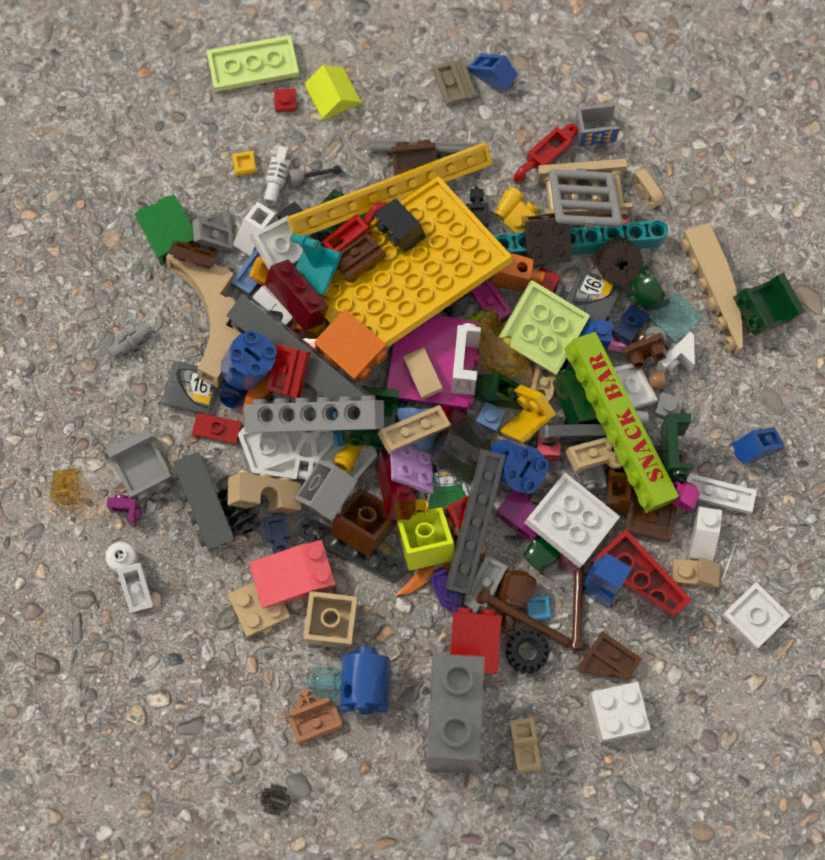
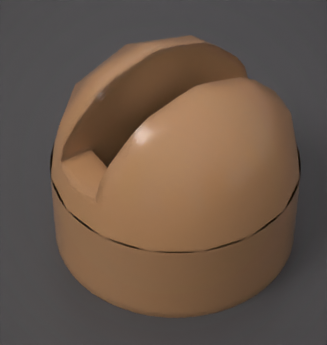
[649,371,666,390]

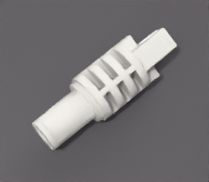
[263,146,290,206]

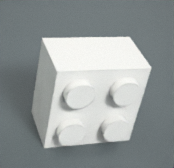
[588,682,651,743]

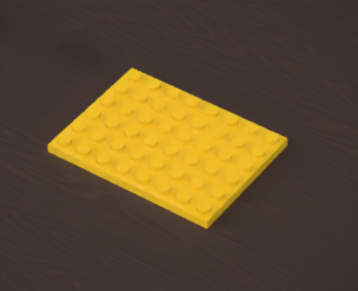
[319,176,513,347]

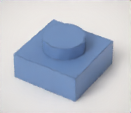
[475,402,506,433]

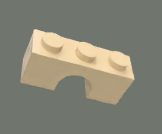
[228,470,301,515]

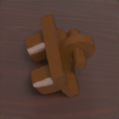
[623,330,670,370]

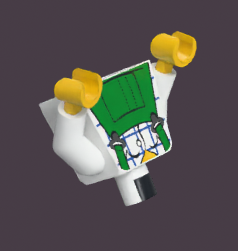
[413,460,472,516]

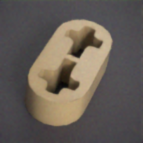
[632,168,664,208]

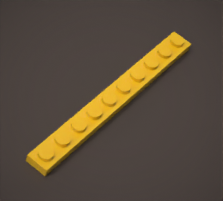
[287,142,492,236]

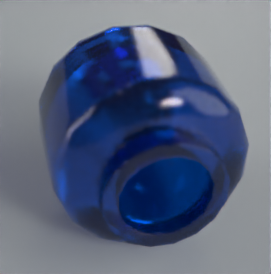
[218,380,248,409]

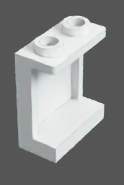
[451,323,481,395]

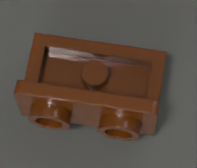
[391,140,437,176]

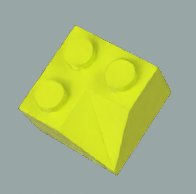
[397,507,454,571]

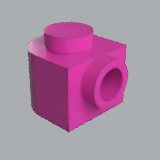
[671,482,701,511]

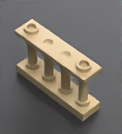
[537,159,633,219]

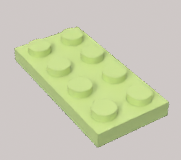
[206,35,299,92]

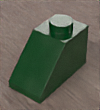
[474,372,524,410]

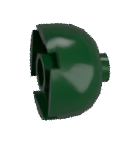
[628,265,671,311]

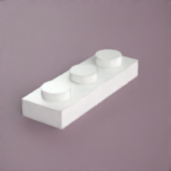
[686,474,757,514]

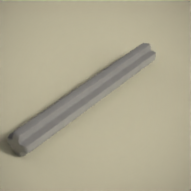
[370,139,477,155]

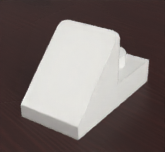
[656,332,695,373]
[117,563,153,613]

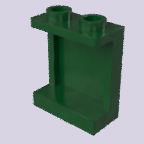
[733,273,805,337]
[345,385,399,449]
[660,413,693,484]

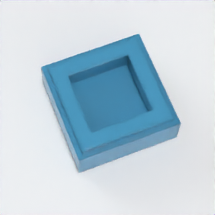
[526,595,552,621]

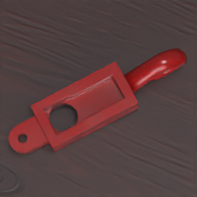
[513,123,577,184]
[322,202,388,252]

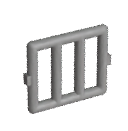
[549,168,622,228]

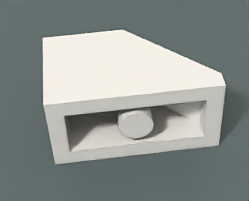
[689,507,722,561]

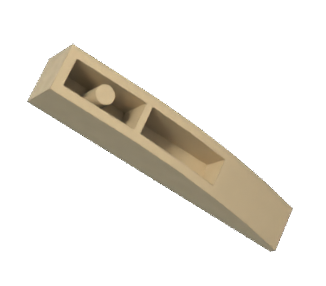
[680,223,743,357]

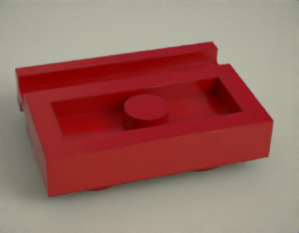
[267,344,311,398]

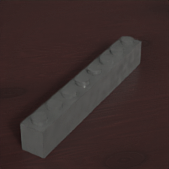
[226,294,386,419]

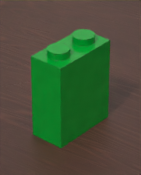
[134,194,200,265]

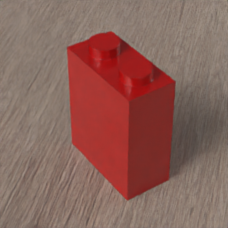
[450,607,501,674]

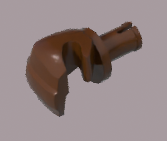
[497,570,536,631]

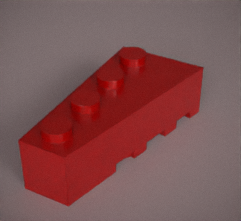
[591,530,692,619]

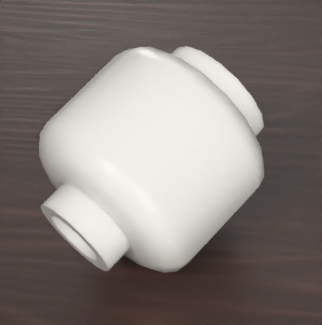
[105,542,138,574]

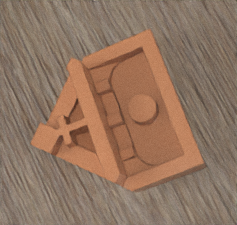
[289,688,343,745]

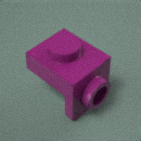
[106,494,142,527]

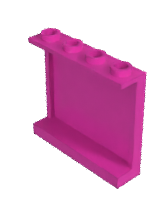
[387,315,484,414]

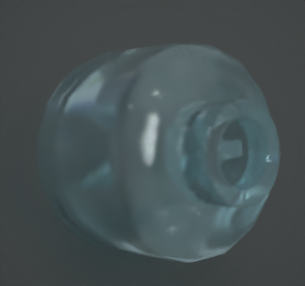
[308,666,341,698]

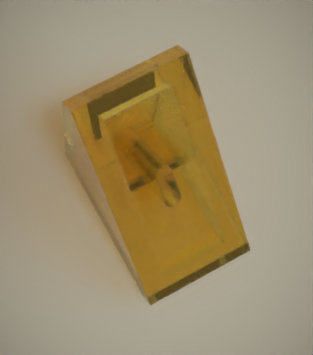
[50,468,80,506]

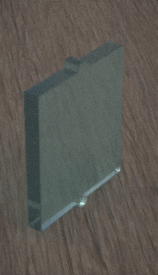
[649,292,702,344]

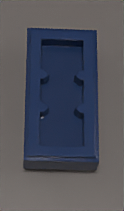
[612,304,650,346]

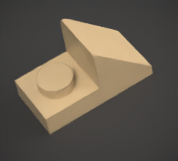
[671,557,720,588]

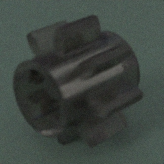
[260,784,291,816]

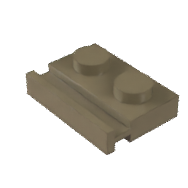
[432,58,476,107]

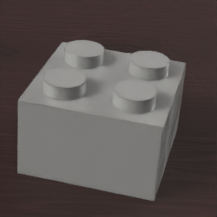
[294,459,358,521]

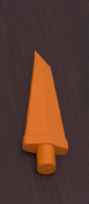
[395,542,457,596]

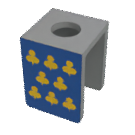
[574,103,620,146]

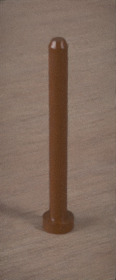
[568,564,585,651]
[476,587,571,646]

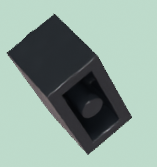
[374,198,426,253]

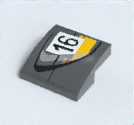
[565,268,623,321]
[161,361,216,415]

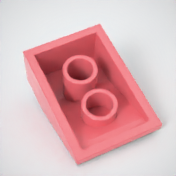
[249,540,335,608]

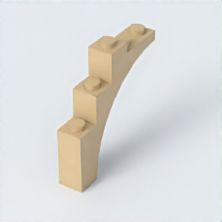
[166,253,243,388]

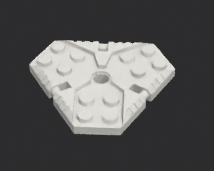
[238,368,378,482]

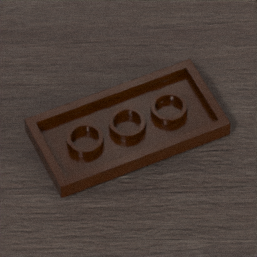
[624,445,688,542]

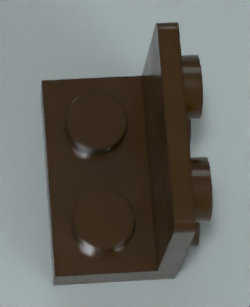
[522,213,572,265]

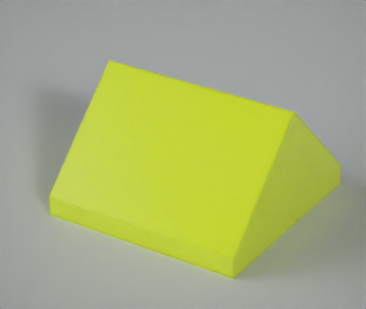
[304,65,361,120]

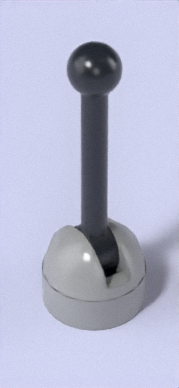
[288,165,341,187]

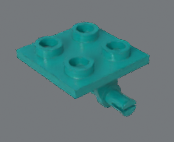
[290,233,342,296]

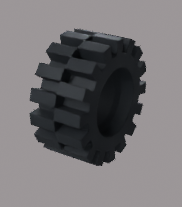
[506,628,550,674]

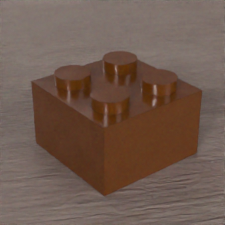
[330,488,397,558]

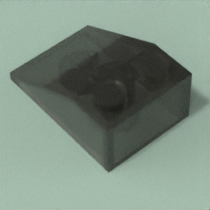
[430,408,493,485]

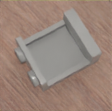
[106,429,175,503]

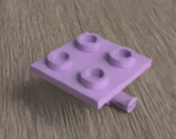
[391,446,433,495]

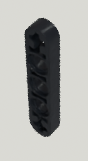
[298,518,403,583]

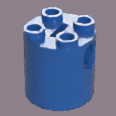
[221,330,277,390]
[488,439,549,493]
[340,646,390,715]

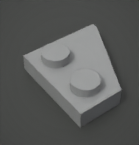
[192,210,233,252]

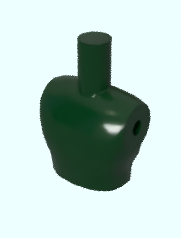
[523,535,560,573]

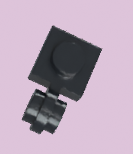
[466,186,489,227]

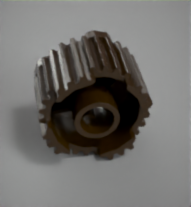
[594,236,644,286]

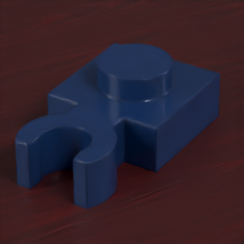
[263,514,291,554]

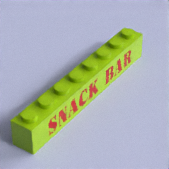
[564,332,679,513]

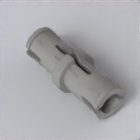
[107,323,152,360]

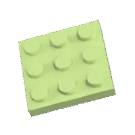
[497,280,590,375]

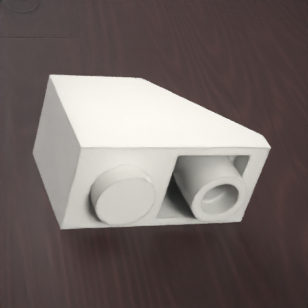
[233,202,277,257]

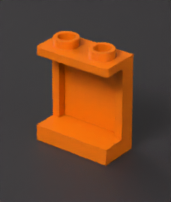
[313,308,388,383]

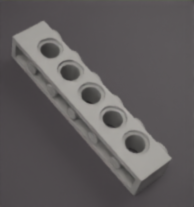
[244,396,384,433]

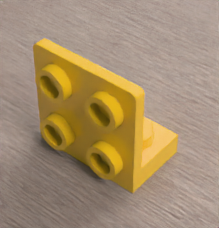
[499,385,556,443]

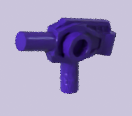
[430,567,462,616]

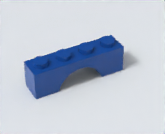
[583,553,632,609]

